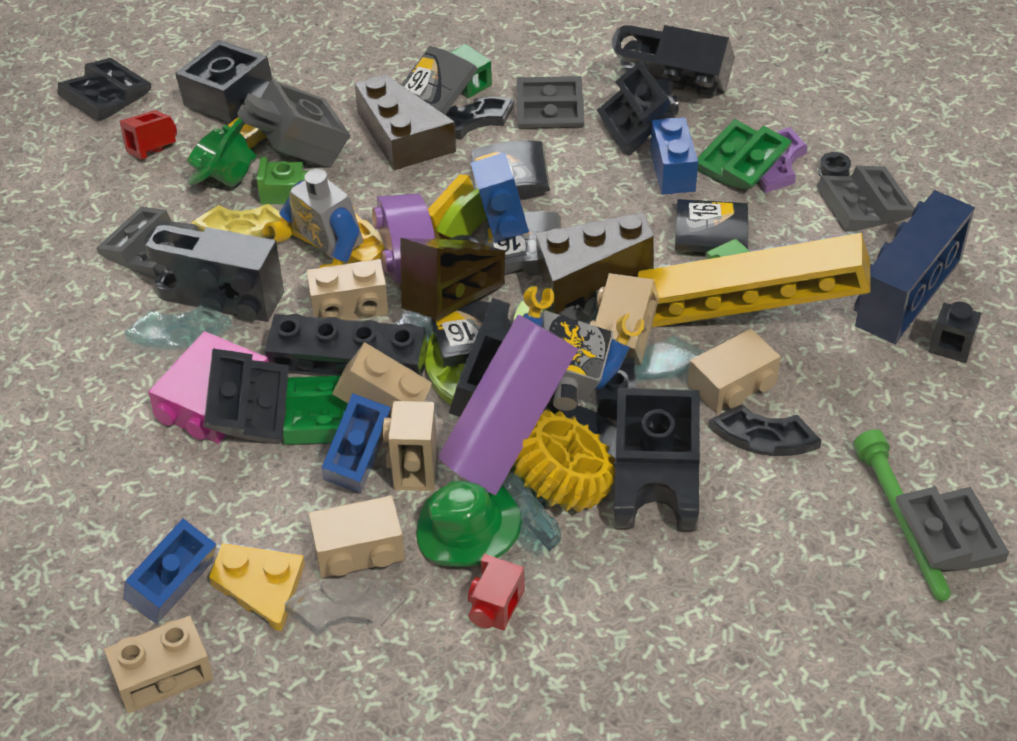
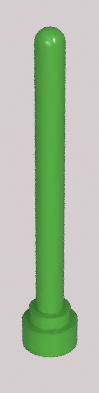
[853,429,951,601]

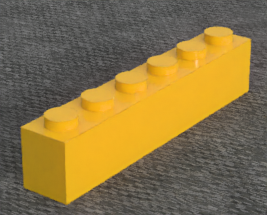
[638,233,870,327]

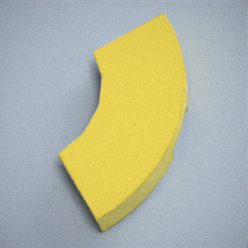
[191,204,281,238]

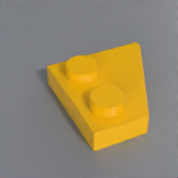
[209,543,305,631]

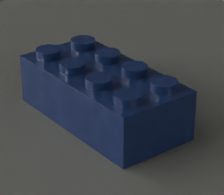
[854,190,975,345]

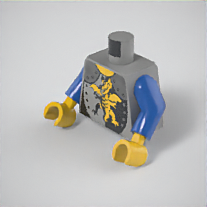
[262,169,364,268]
[523,286,645,411]

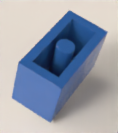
[650,117,698,195]
[470,152,529,243]
[321,393,391,493]
[123,518,217,624]

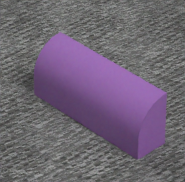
[438,314,578,495]

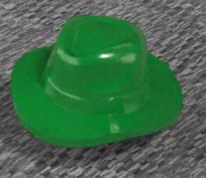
[186,118,257,187]
[417,481,523,567]

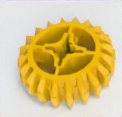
[513,410,616,513]

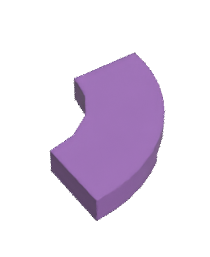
[758,127,807,193]

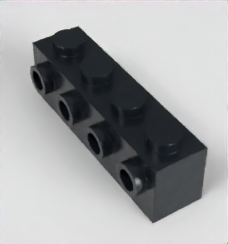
[265,314,428,377]

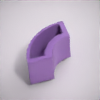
[372,193,435,283]

